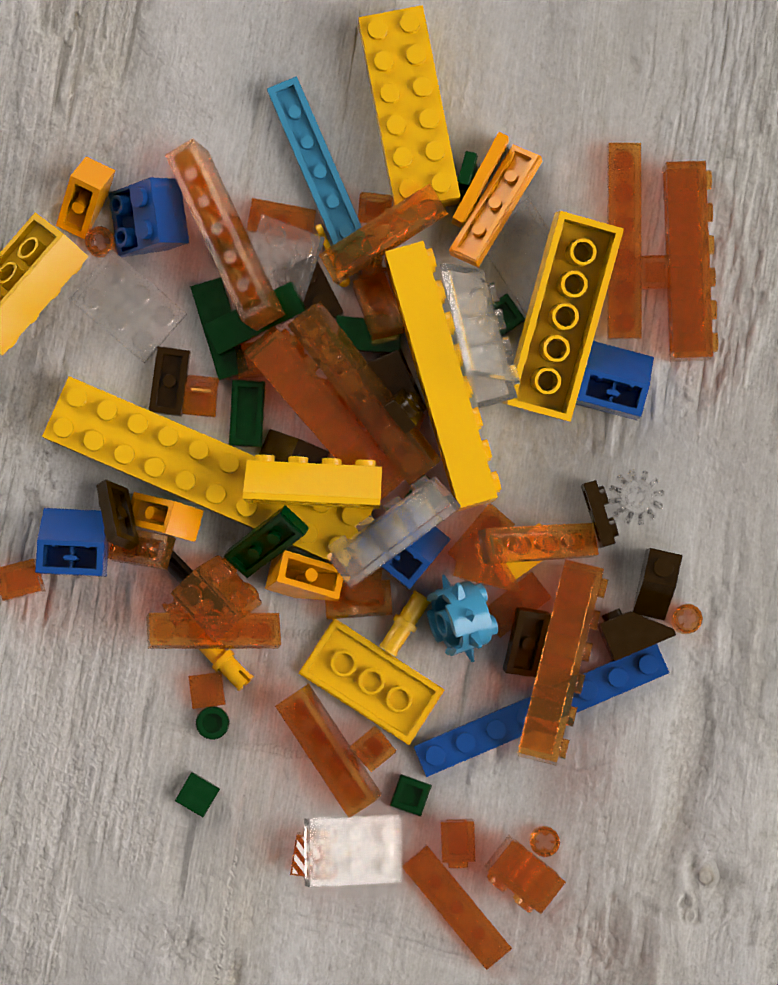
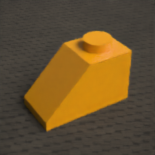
[56,156,116,240]
[131,492,204,542]
[265,550,346,601]

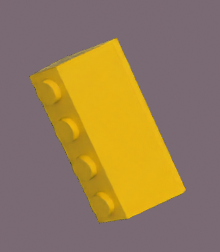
[0,212,89,356]
[243,455,382,509]

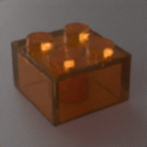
[484,835,566,914]

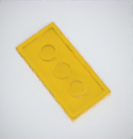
[298,618,445,745]

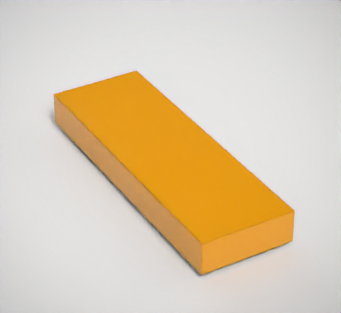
[451,132,509,228]

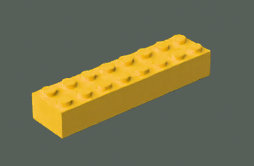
[384,241,502,512]

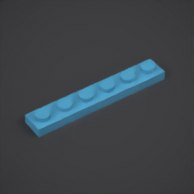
[267,76,374,269]

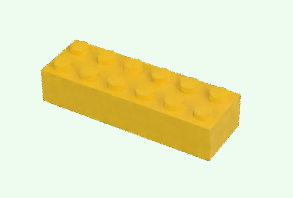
[358,5,461,216]
[502,211,624,422]

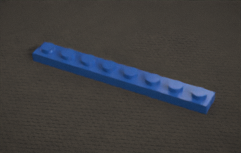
[413,644,670,777]

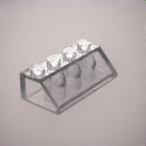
[440,263,520,408]
[327,475,461,589]

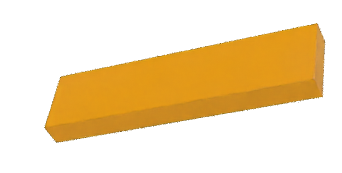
[449,144,543,268]

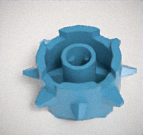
[427,575,498,662]

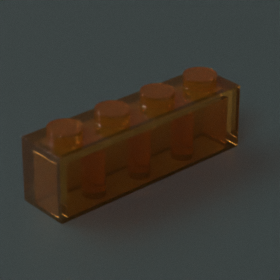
[275,683,382,818]

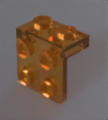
[170,555,262,643]

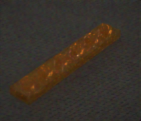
[607,143,642,339]

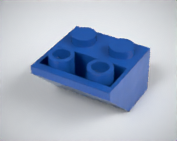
[109,177,190,257]
[576,341,654,421]
[358,498,451,590]
[35,508,109,577]

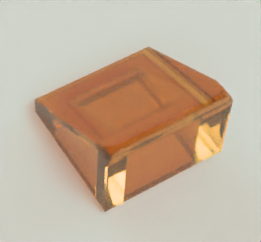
[358,192,393,226]
[183,375,219,417]

